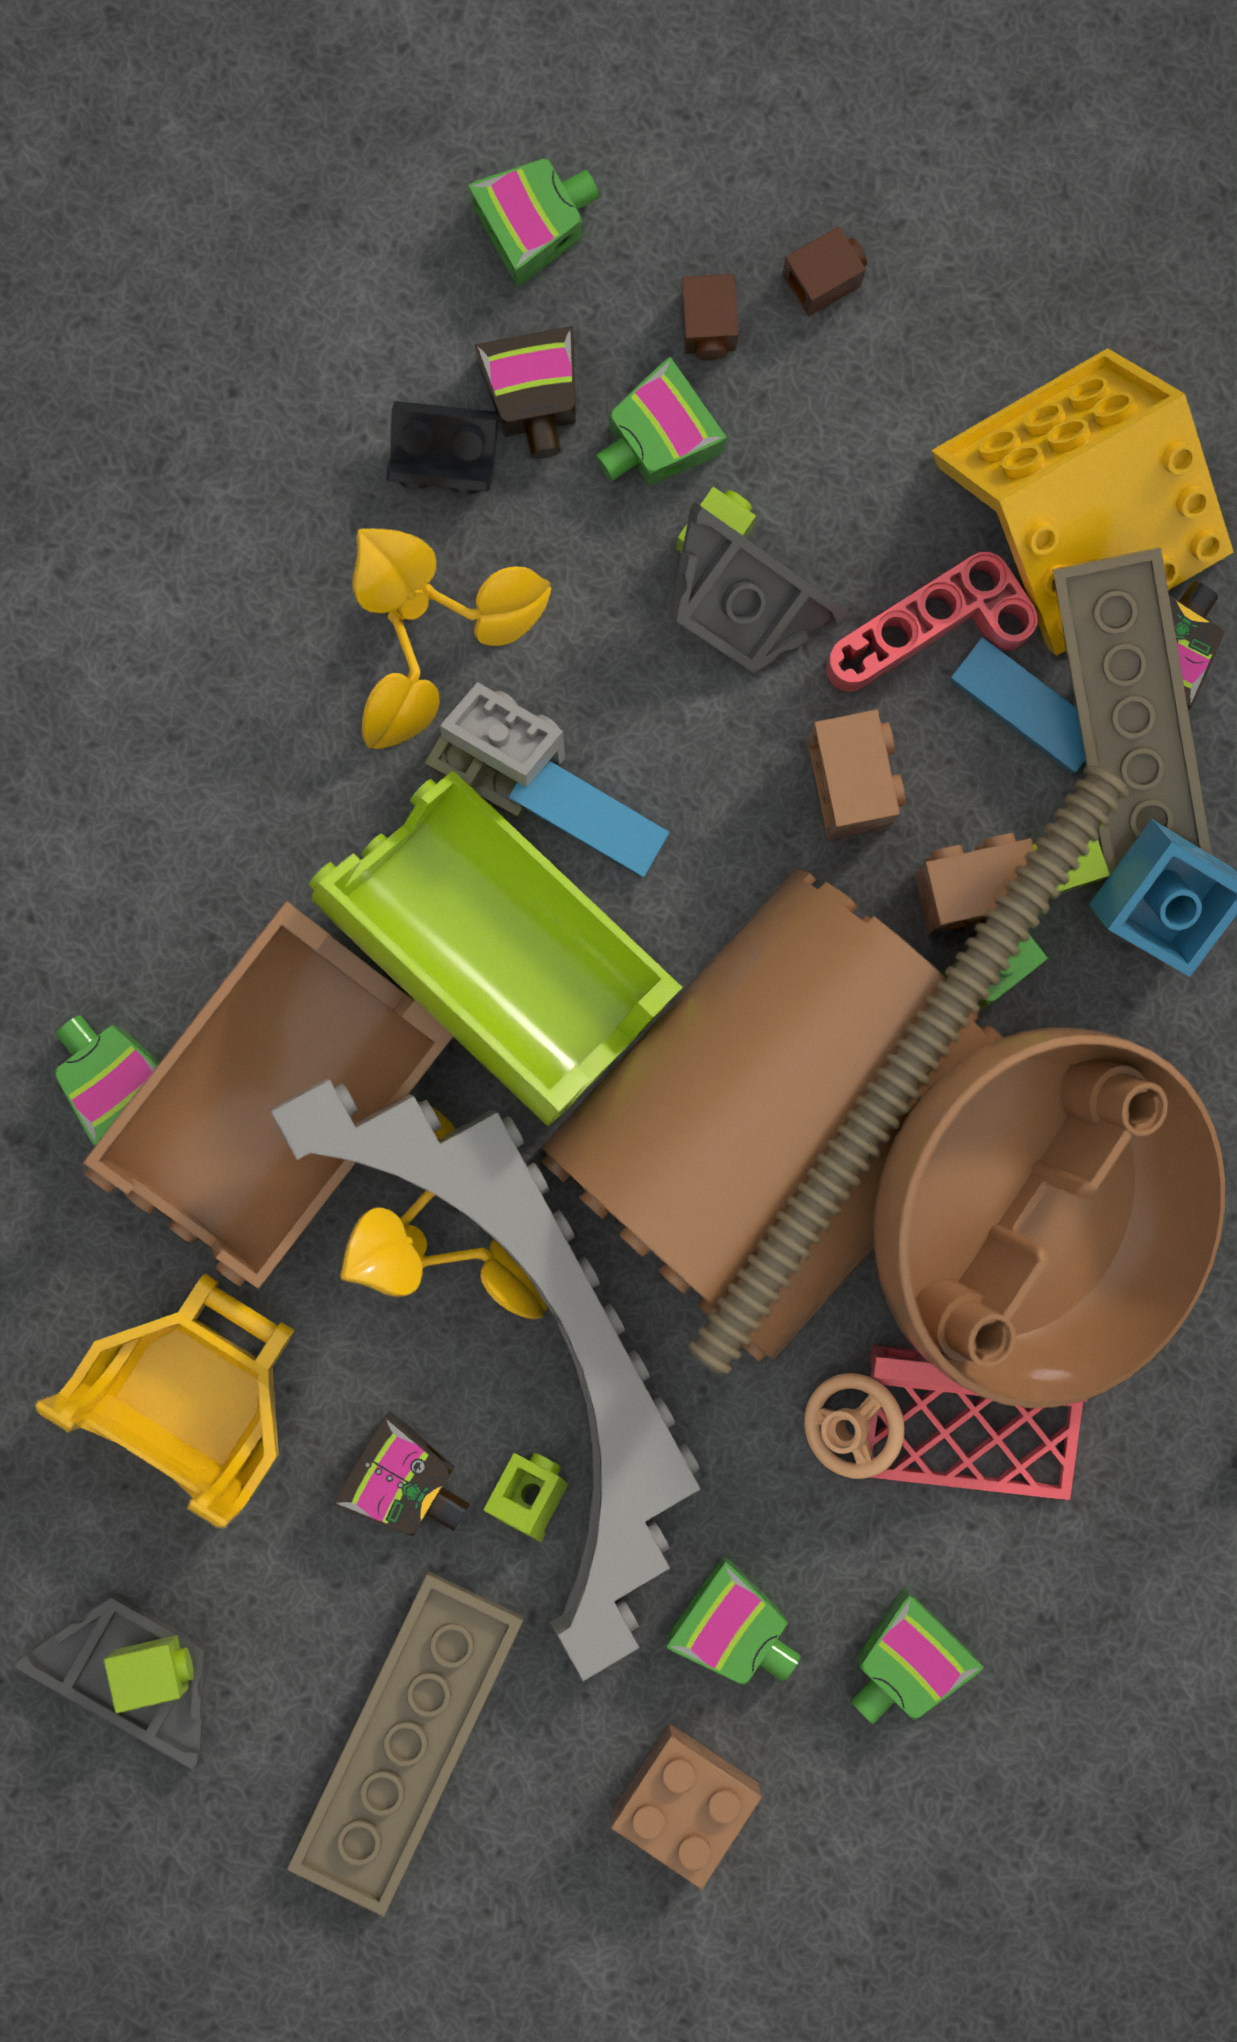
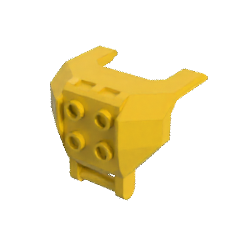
[35,1273,295,1528]

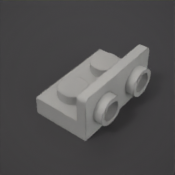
[440,682,565,787]

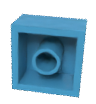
[1089,819,1237,977]

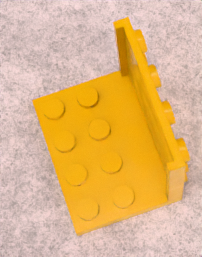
[931,348,1234,656]

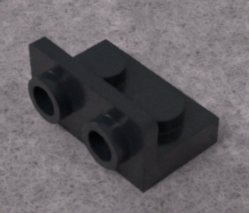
[386,401,498,494]

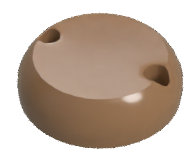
[873,1027,1225,1408]

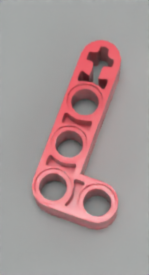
[826,552,1038,692]

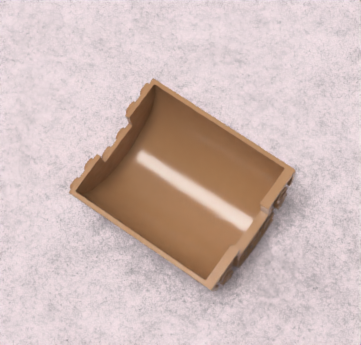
[541,869,1003,1362]

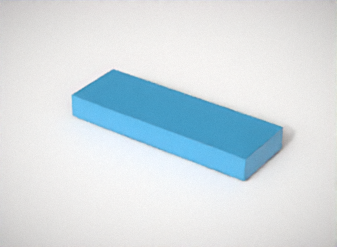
[949,637,1085,775]
[507,761,670,878]

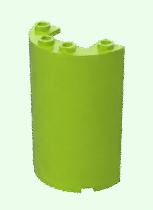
[308,770,683,1126]

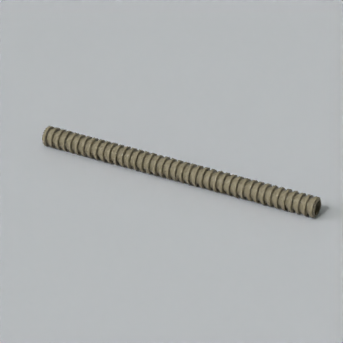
[688,765,1129,1374]

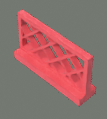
[867,1345,1087,1500]

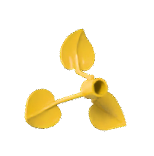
[352,529,551,749]
[341,1102,547,1320]

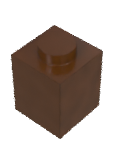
[782,226,867,317]
[681,274,738,360]

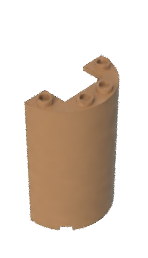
[83,901,453,1289]

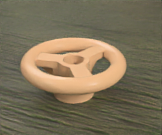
[804,1373,905,1479]

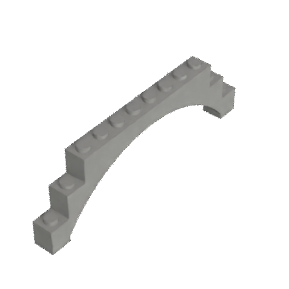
[268,1078,700,1681]

